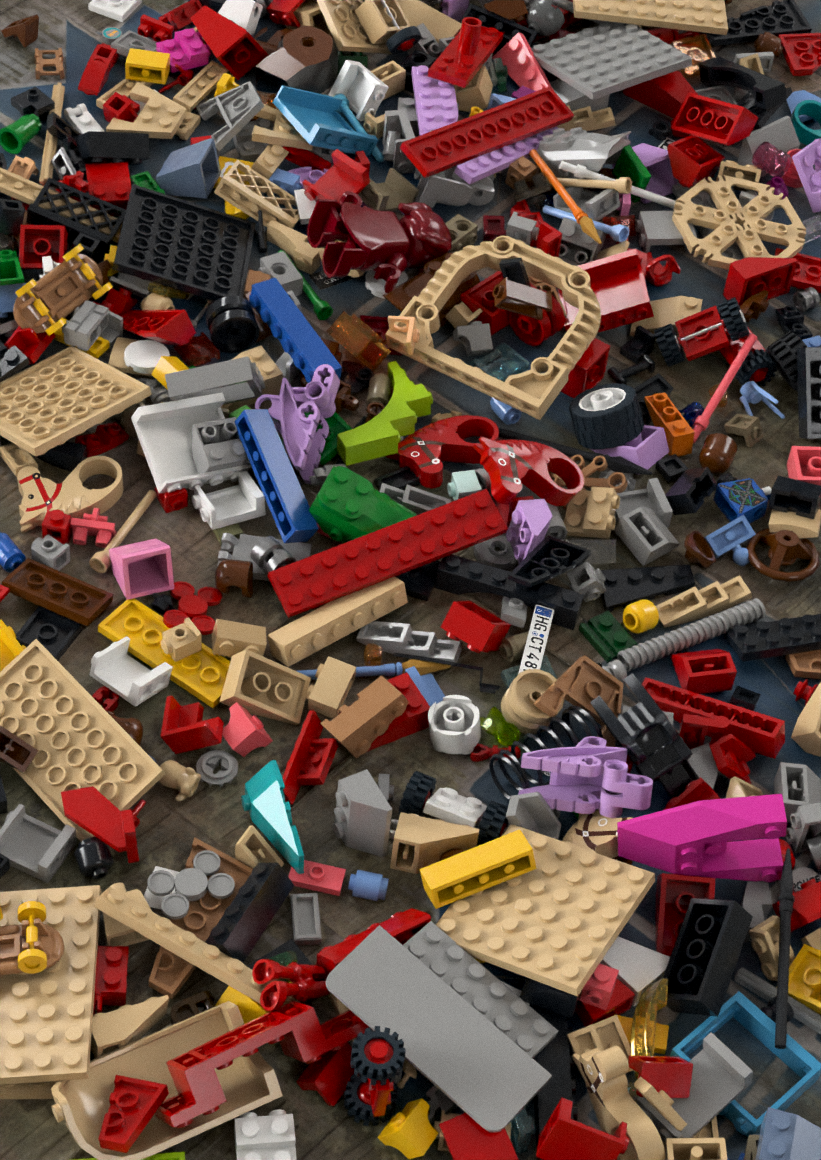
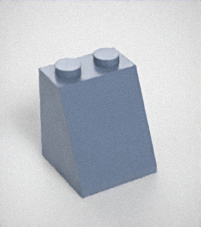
[156,138,221,198]

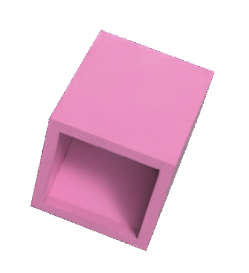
[109,539,174,600]

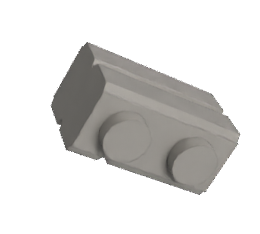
[62,300,110,351]

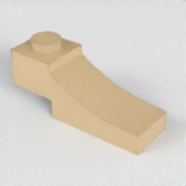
[267,220,321,274]

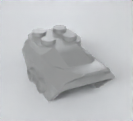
[537,127,631,179]

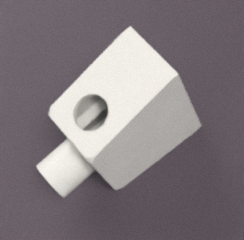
[218,0,263,36]

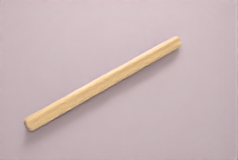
[39,82,65,186]

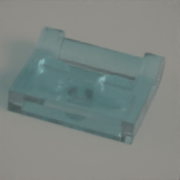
[469,343,529,382]

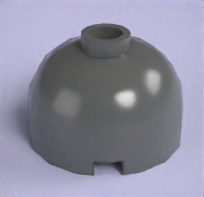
[525,0,565,37]

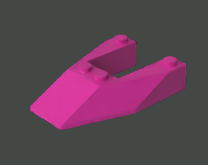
[617,794,787,882]

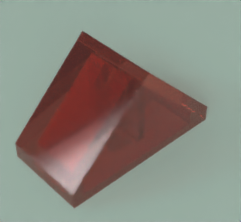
[603,215,636,238]

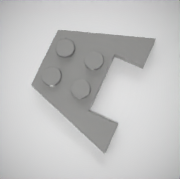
[196,81,264,151]

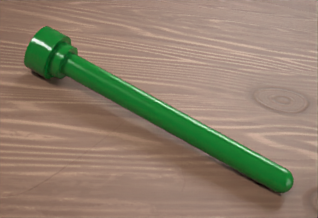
[278,250,333,320]

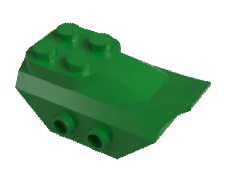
[308,466,417,543]

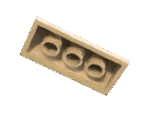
[397,0,461,43]

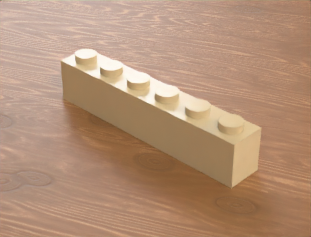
[267,577,408,667]

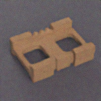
[35,48,64,79]

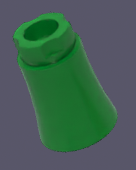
[0,113,42,154]

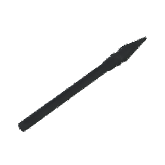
[498,427,652,475]
[775,848,795,1049]

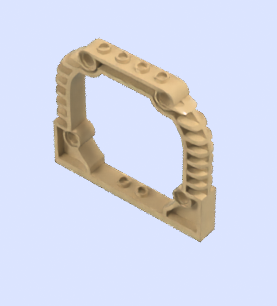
[385,236,601,420]

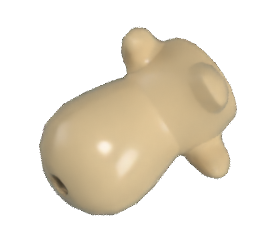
[159,760,201,801]

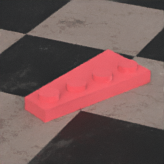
[492,32,553,91]

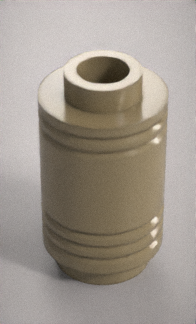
[366,373,392,407]
[499,631,547,662]

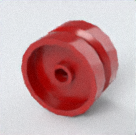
[508,289,565,346]

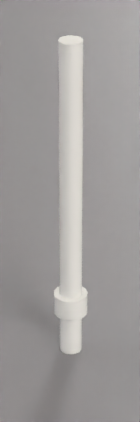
[559,161,676,209]

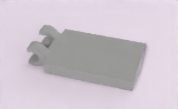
[217,533,312,581]

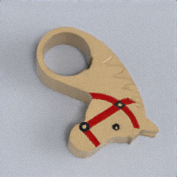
[17,456,124,533]

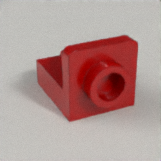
[154,487,188,513]

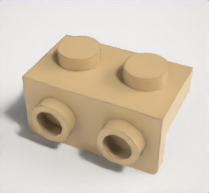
[748,916,795,981]

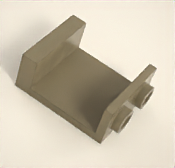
[358,168,419,212]

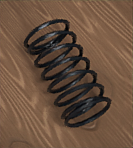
[489,706,603,800]

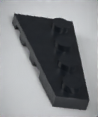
[601,564,695,612]

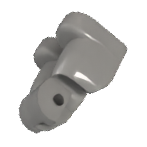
[414,130,495,209]

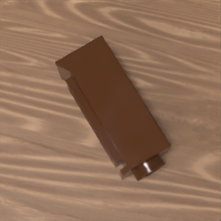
[493,277,552,321]

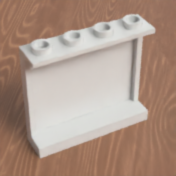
[131,393,251,494]

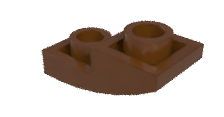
[740,290,769,323]

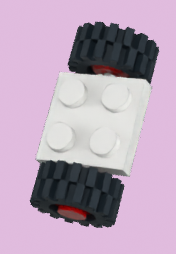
[398,771,509,846]

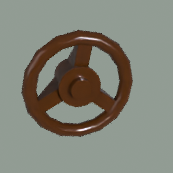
[746,528,819,582]

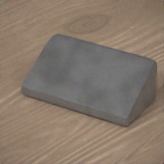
[51,147,76,180]

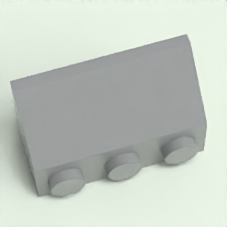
[738,115,800,177]
[333,769,392,857]

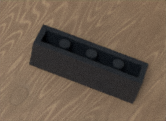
[205,863,294,963]

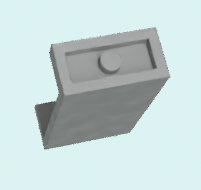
[637,1032,753,1143]

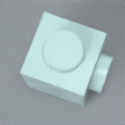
[447,470,482,501]

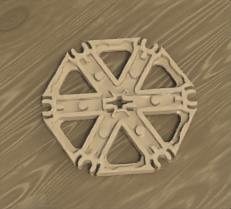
[672,175,806,270]

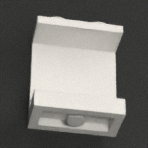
[89,636,173,707]

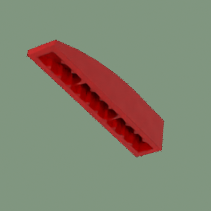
[642,677,785,759]

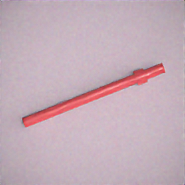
[693,334,757,444]

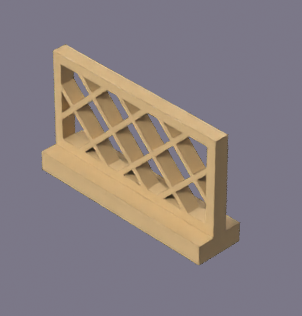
[214,159,300,229]

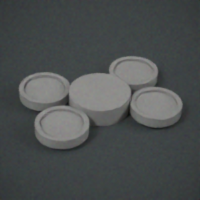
[147,850,235,920]

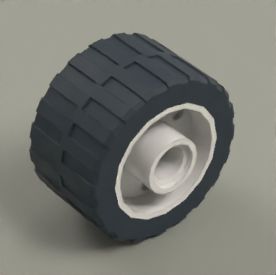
[569,383,644,450]

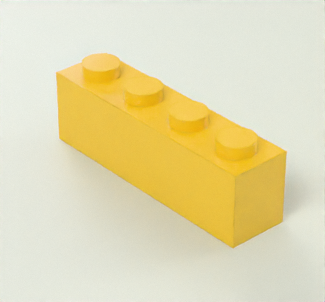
[419,829,537,909]

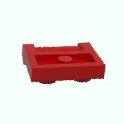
[678,714,729,750]

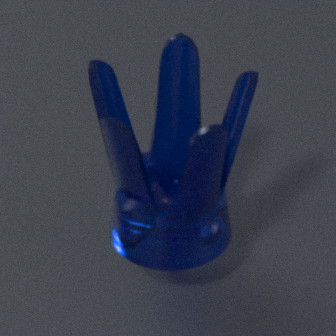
[679,402,704,427]

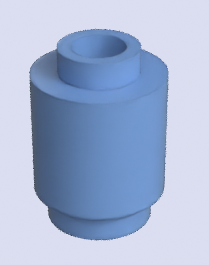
[490,397,522,425]
[348,870,389,901]

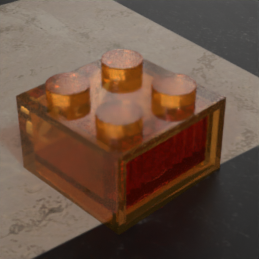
[326,311,391,372]

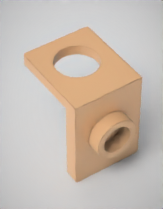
[388,316,420,355]

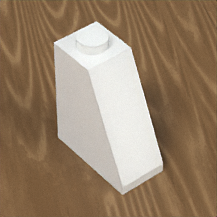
[600,937,670,1006]

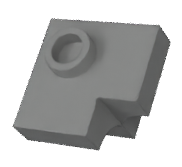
[452,321,493,357]

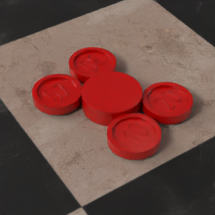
[163,581,222,635]

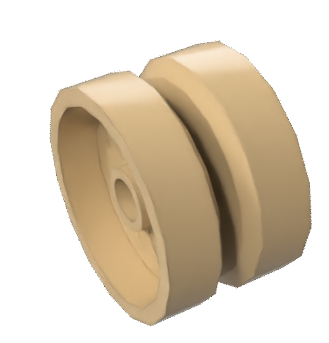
[501,669,565,734]

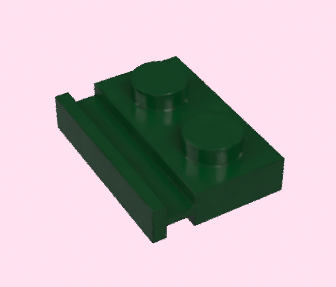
[579,611,637,663]

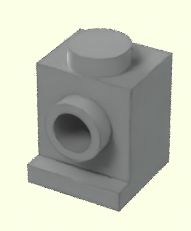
[506,212,539,246]
[31,535,70,571]

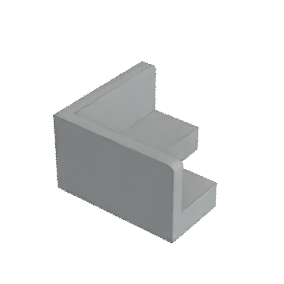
[506,792,561,840]

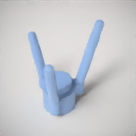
[739,381,785,419]

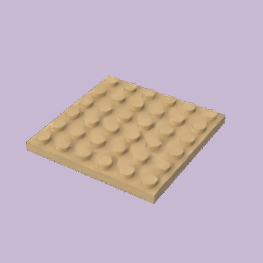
[0,346,152,456]
[436,824,655,996]

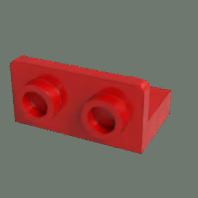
[710,734,756,785]

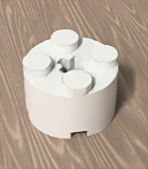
[428,695,481,755]

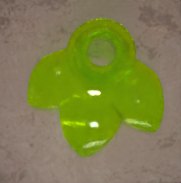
[480,706,522,747]

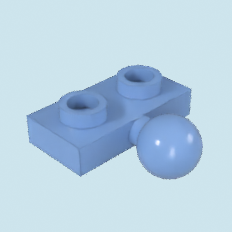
[704,514,756,566]

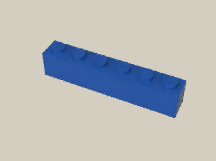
[249,278,342,383]
[234,409,319,543]

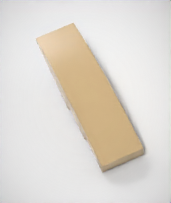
[556,105,616,131]
[656,575,752,628]

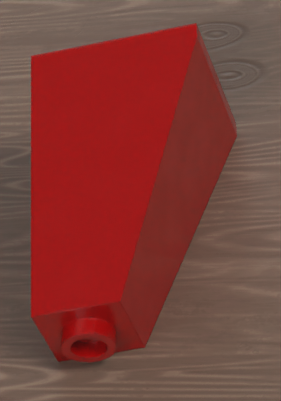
[190,5,268,80]
[623,70,698,118]

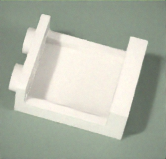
[328,60,389,121]
[192,471,266,530]

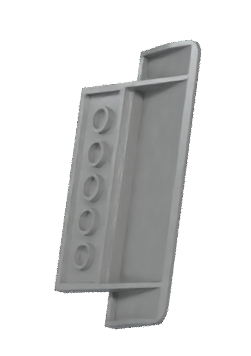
[326,921,558,1133]

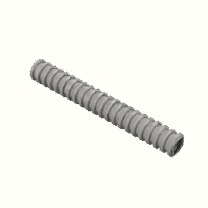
[617,598,766,672]

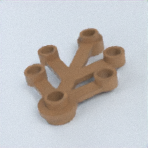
[548,455,628,510]

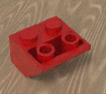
[671,649,737,694]

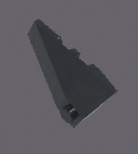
[508,536,591,587]

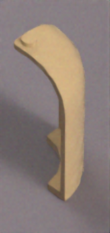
[51,1001,283,1160]

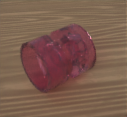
[752,142,791,177]

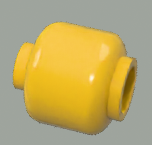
[623,599,659,634]

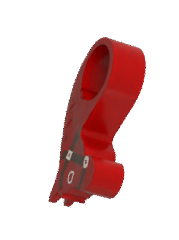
[386,415,499,489]
[473,437,584,506]

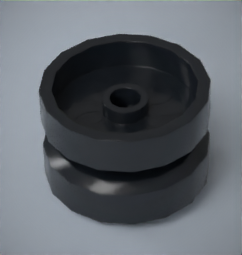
[205,296,259,353]

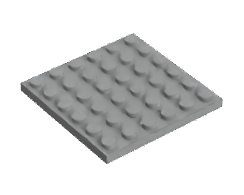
[531,22,692,100]

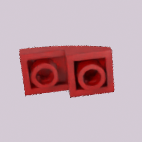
[75,422,129,458]

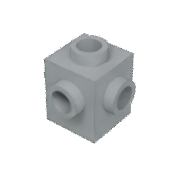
[566,562,607,603]

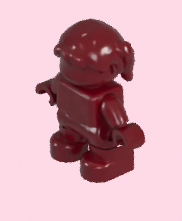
[307,191,452,293]

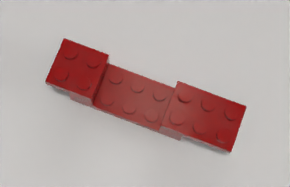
[155,1001,371,1128]

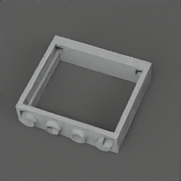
[165,356,265,405]

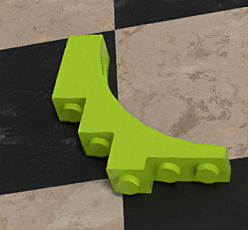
[337,361,433,466]

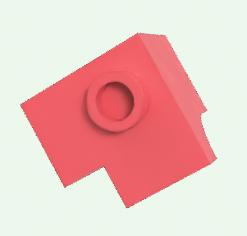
[222,702,273,757]

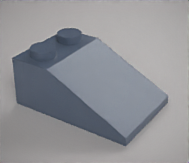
[755,1107,821,1160]

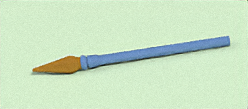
[297,659,451,680]

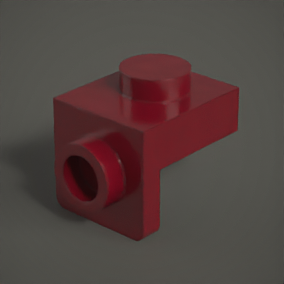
[482,215,506,242]

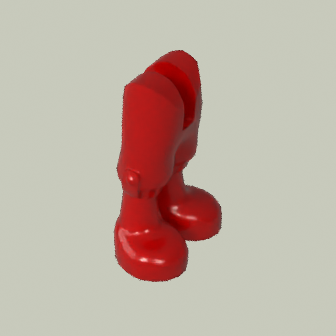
[252,959,331,1011]

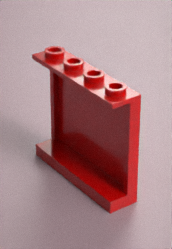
[558,248,654,333]

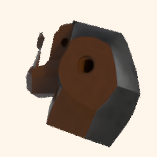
[251,25,338,94]

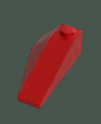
[121,310,196,346]

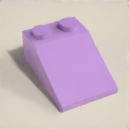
[589,425,669,470]

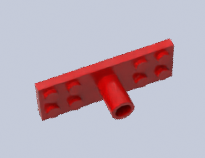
[428,17,504,88]

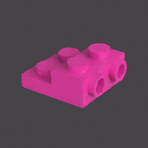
[156,28,211,73]

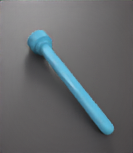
[334,94,384,163]

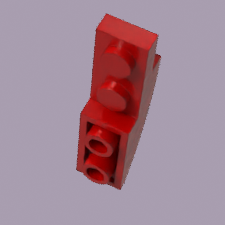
[78,43,121,95]

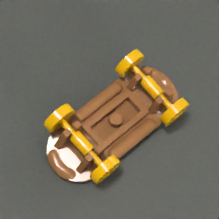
[13,244,113,336]
[0,901,64,976]

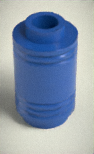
[0,532,26,573]

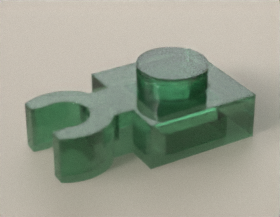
[493,58,508,92]

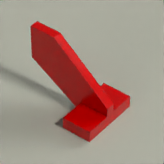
[61,786,139,863]

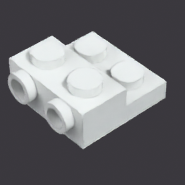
[234,1109,297,1160]

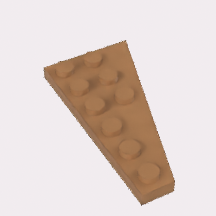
[149,837,253,999]

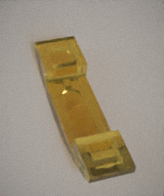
[631,978,668,1079]

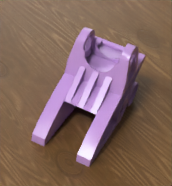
[255,364,340,484]
[518,736,653,818]

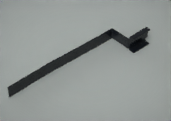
[392,653,501,694]

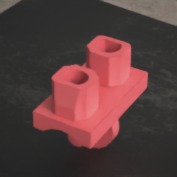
[70,508,117,548]

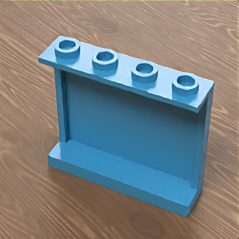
[272,85,379,157]

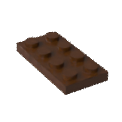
[2,558,114,626]

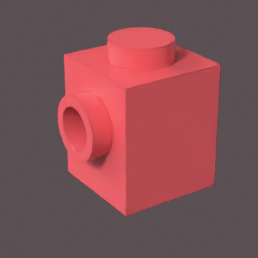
[580,963,619,1010]

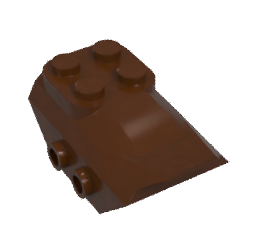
[382,252,480,327]

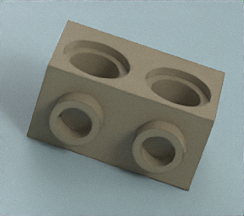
[445,214,478,253]

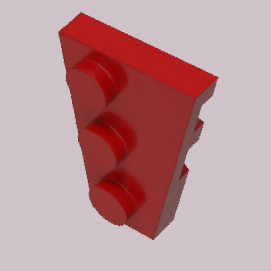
[98,1075,169,1153]

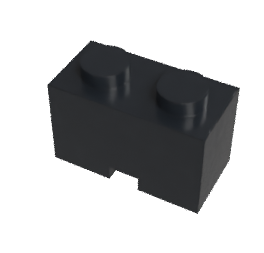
[665,467,717,515]
[768,476,821,519]

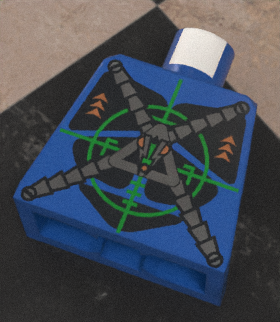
[713,478,772,524]

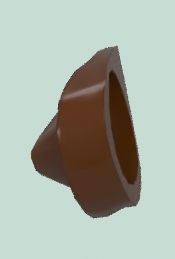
[684,531,716,568]

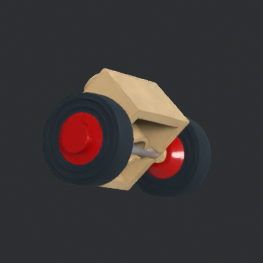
[355,0,421,54]

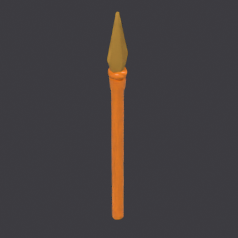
[529,149,602,244]

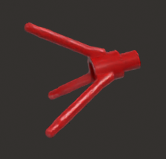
[158,64,196,110]

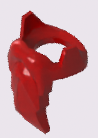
[645,252,681,287]

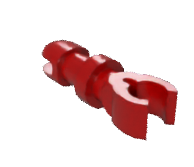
[470,743,521,762]

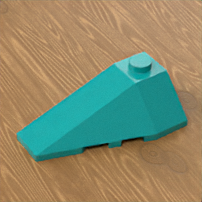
[241,760,304,874]

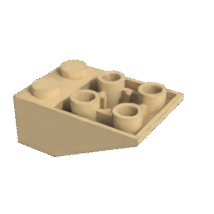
[390,812,480,874]

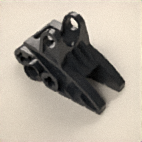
[590,673,693,799]

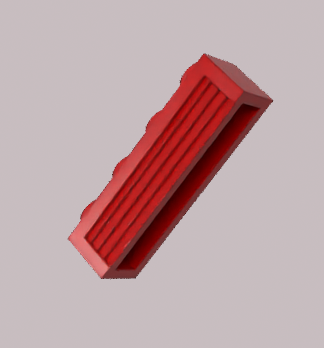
[283,146,331,172]

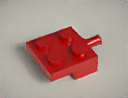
[93,946,129,1015]

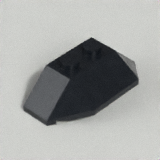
[461,3,538,57]

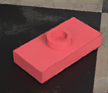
[288,860,346,896]

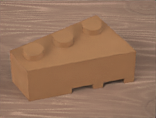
[320,675,410,759]

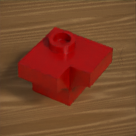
[103,92,140,123]

